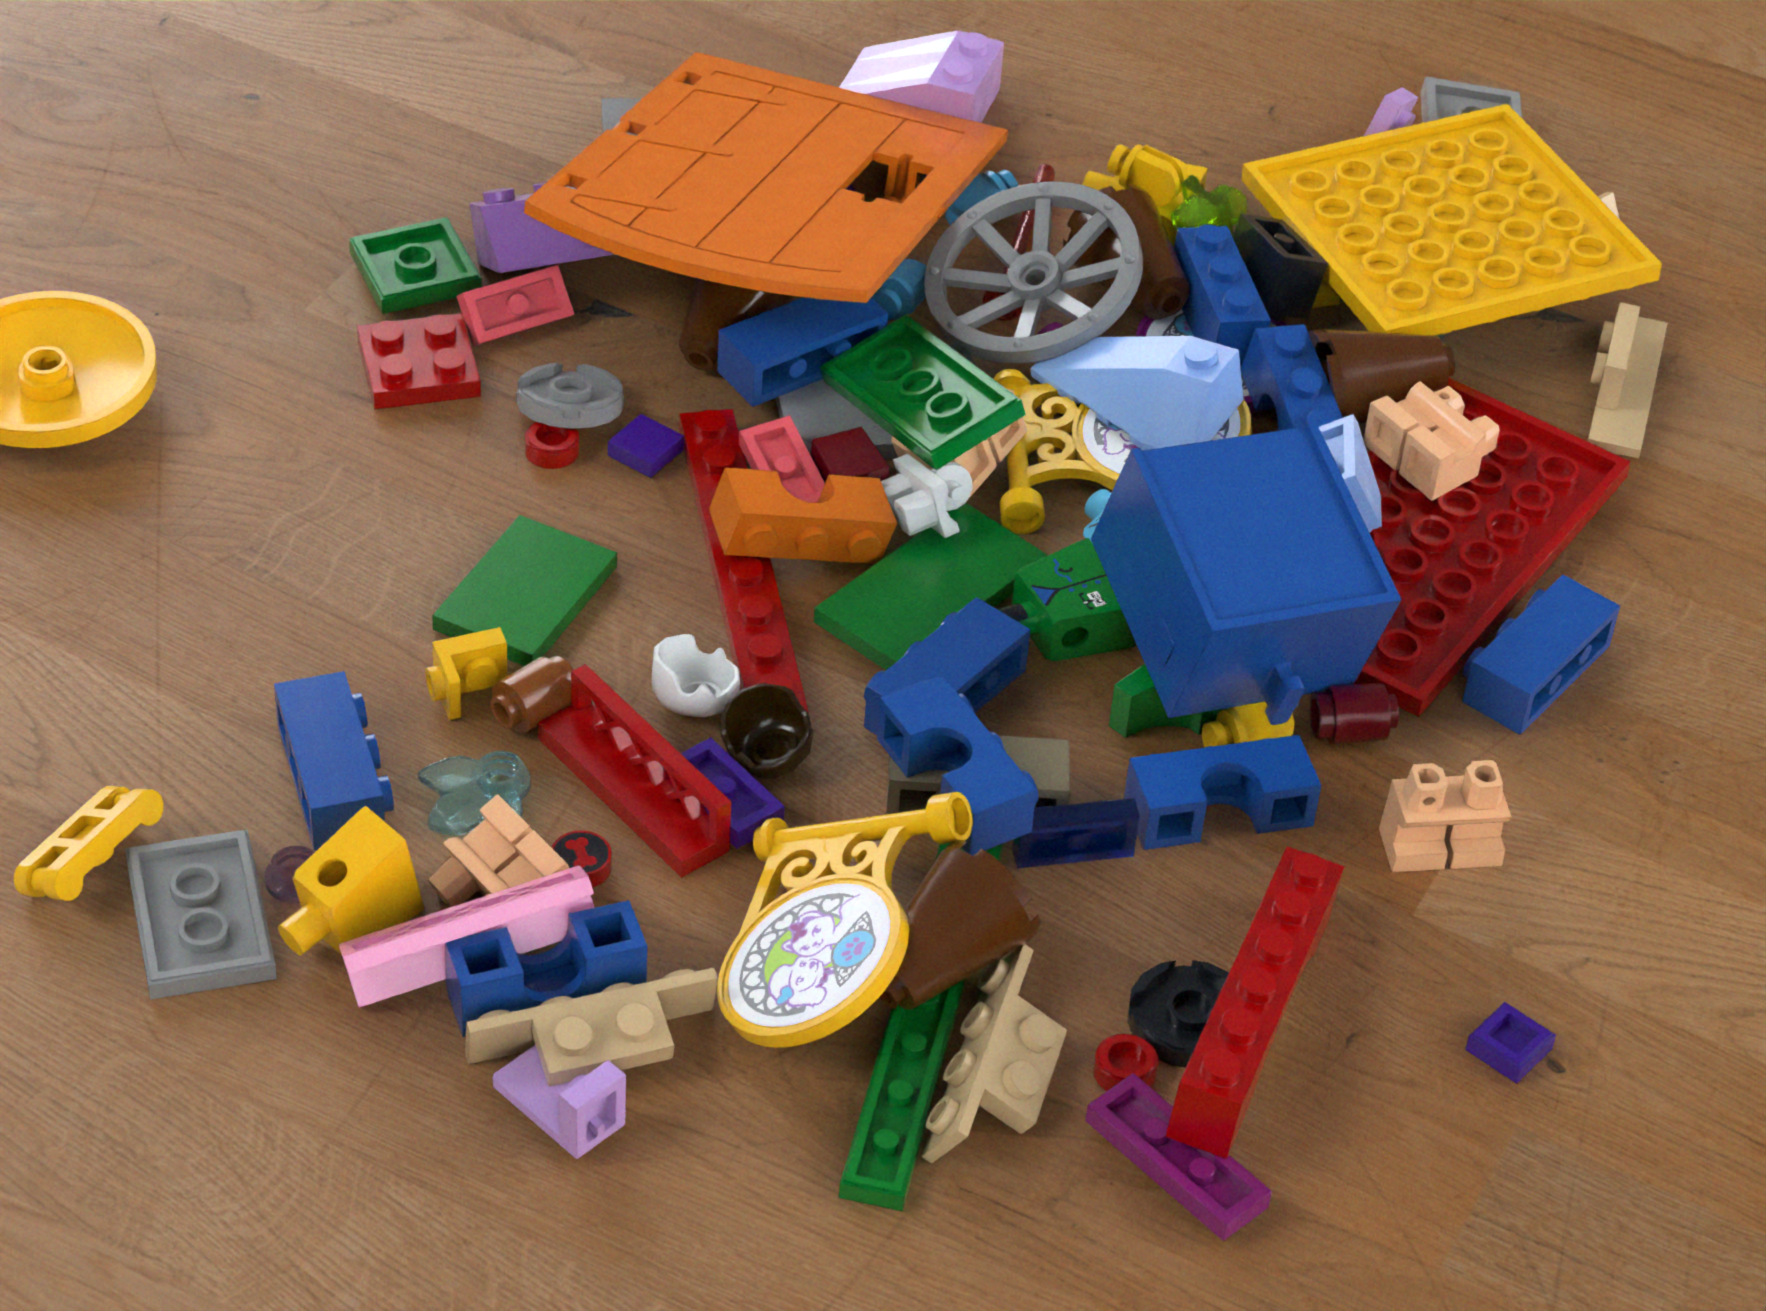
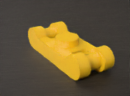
[14,786,164,901]

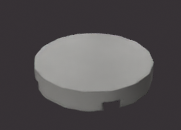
[516,363,624,429]

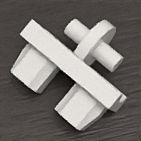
[881,454,973,538]

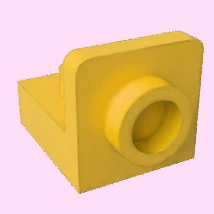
[425,627,507,720]

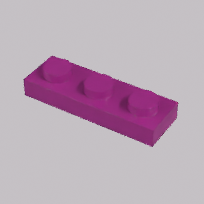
[1085,1073,1272,1241]

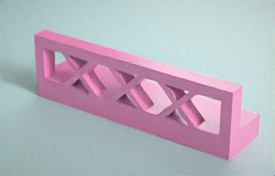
[339,865,595,1008]

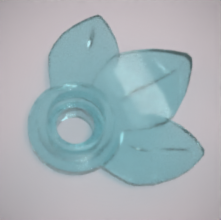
[418,751,531,836]

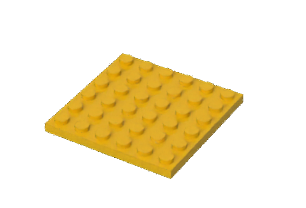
[1241,104,1662,336]

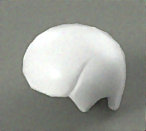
[652,634,740,718]

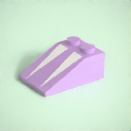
[839,31,1004,123]

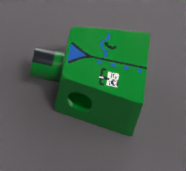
[997,538,1135,661]

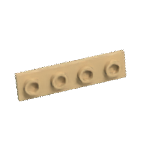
[1587,302,1668,458]
[921,944,1067,1164]
[465,967,718,1087]

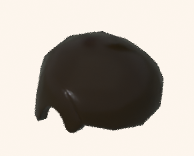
[720,683,814,779]

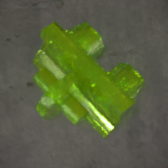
[1170,174,1248,237]

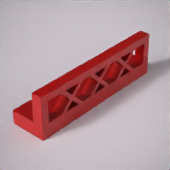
[538,664,732,878]

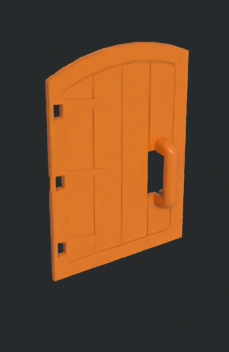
[524,52,1008,303]

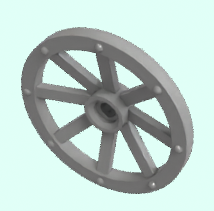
[924,182,1143,363]

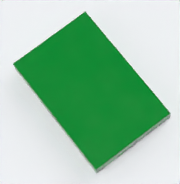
[432,515,617,666]

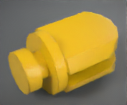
[1107,144,1188,207]
[1202,702,1295,747]

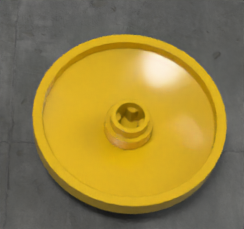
[0,291,157,448]

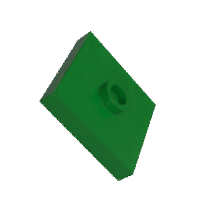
[349,217,482,314]

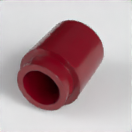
[1310,683,1399,744]

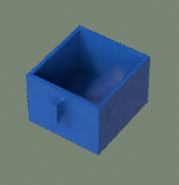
[1091,422,1401,725]

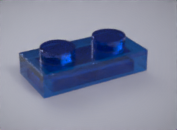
[1012,798,1140,869]

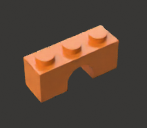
[709,467,897,564]

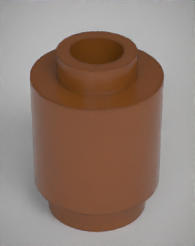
[490,655,574,734]

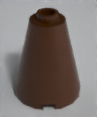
[1063,184,1190,319]
[679,278,795,371]
[1308,329,1455,425]
[878,840,1040,1010]

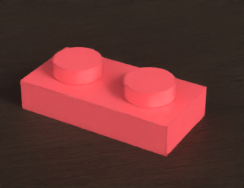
[456,265,575,347]
[739,415,825,503]

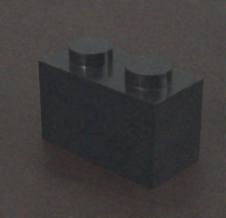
[1233,213,1329,321]

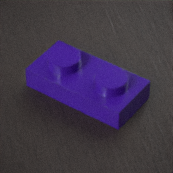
[681,737,785,849]

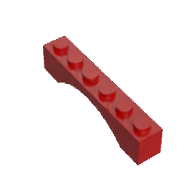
[1165,846,1345,1159]

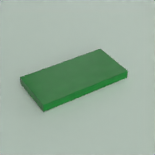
[819,315,1026,470]
[814,502,1048,670]

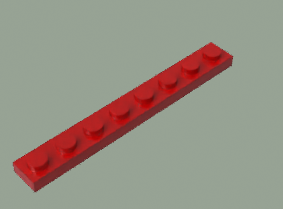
[679,409,809,715]

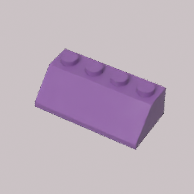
[469,182,615,273]

